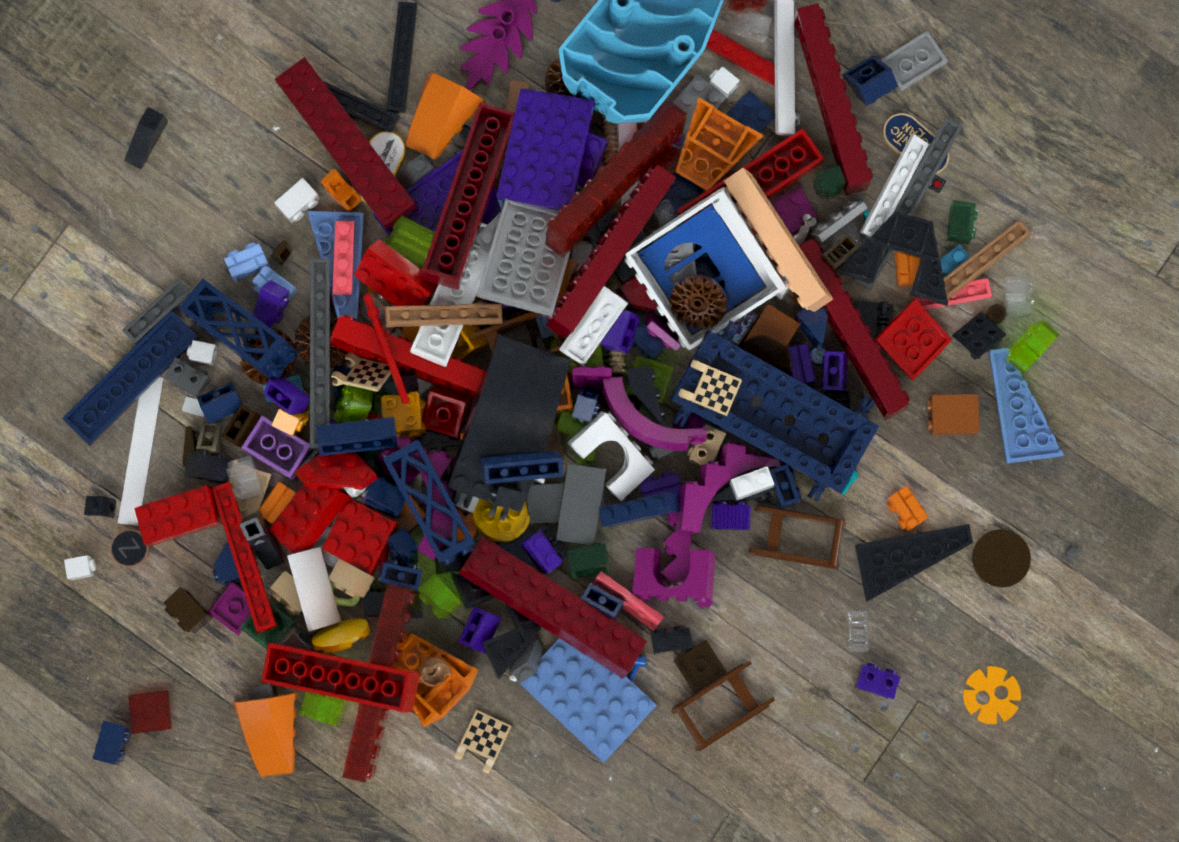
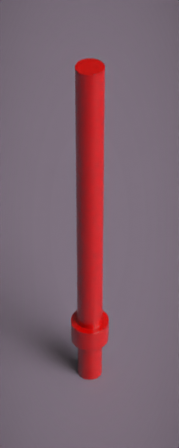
[363,294,410,404]

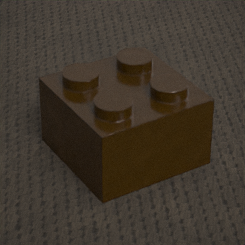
[163,587,213,634]

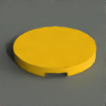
[472,498,530,543]
[312,618,370,653]

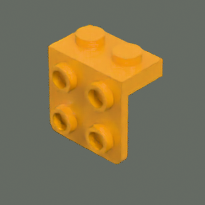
[381,392,426,438]

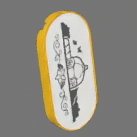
[352,131,405,202]

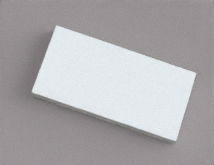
[559,286,628,366]
[287,547,341,631]

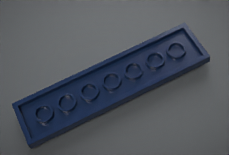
[656,90,775,221]
[62,310,199,446]

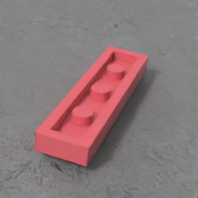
[333,221,355,295]
[913,278,992,310]
[593,571,664,631]

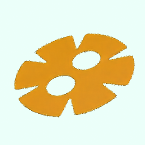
[963,666,1021,724]

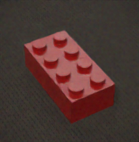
[354,239,439,306]
[269,484,351,554]
[134,485,222,546]

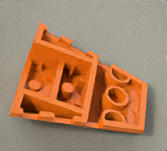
[405,73,486,160]
[675,97,763,191]
[385,633,479,727]
[232,693,297,777]

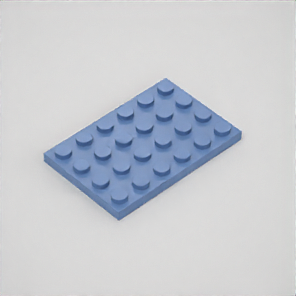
[518,638,657,763]

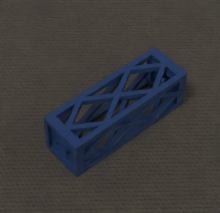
[179,279,298,379]
[383,440,475,566]

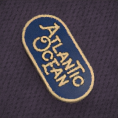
[883,113,949,175]

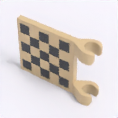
[331,353,391,392]
[678,360,742,416]
[454,710,512,774]

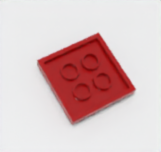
[874,299,952,381]
[322,498,399,575]

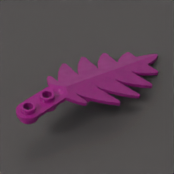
[460,0,538,91]

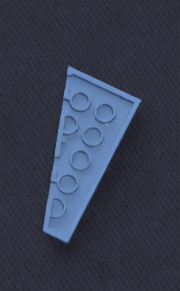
[307,211,365,322]
[988,348,1064,464]

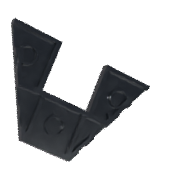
[837,211,948,306]
[450,572,542,679]

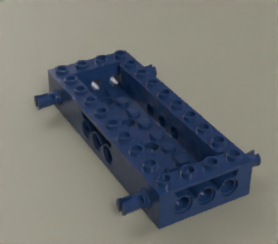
[670,320,879,502]

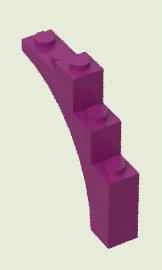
[397,436,458,561]
[675,441,781,534]
[661,480,713,610]

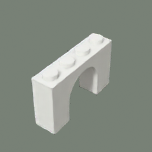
[568,411,654,501]

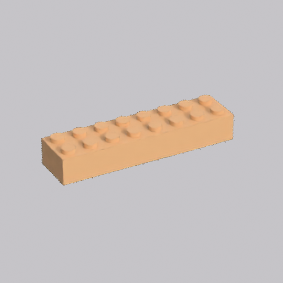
[724,168,833,312]

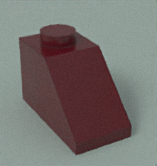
[615,277,658,312]

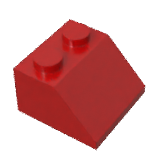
[422,386,472,438]

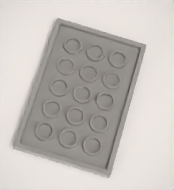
[477,198,580,317]

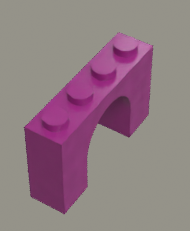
[633,548,716,603]

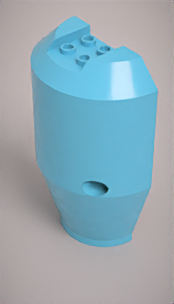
[558,0,724,123]

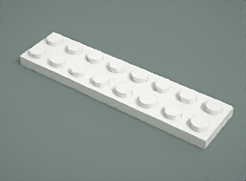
[410,223,488,367]

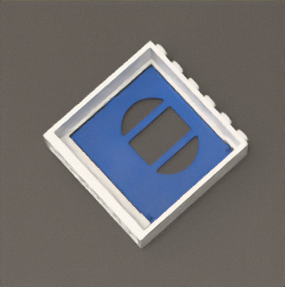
[624,186,787,350]

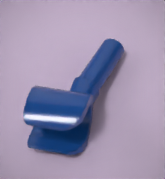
[628,655,647,681]

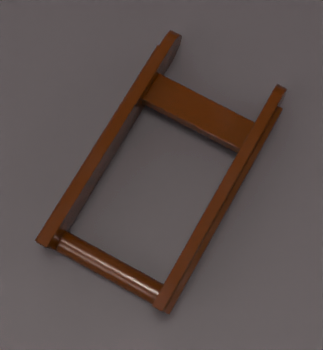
[468,306,564,355]
[748,506,846,570]
[671,661,775,752]

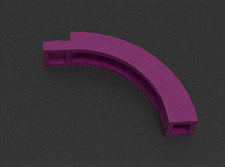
[602,377,707,451]

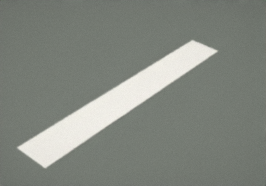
[118,377,163,526]

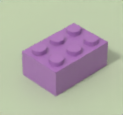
[242,416,313,480]

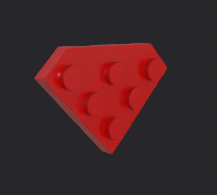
[295,452,378,490]

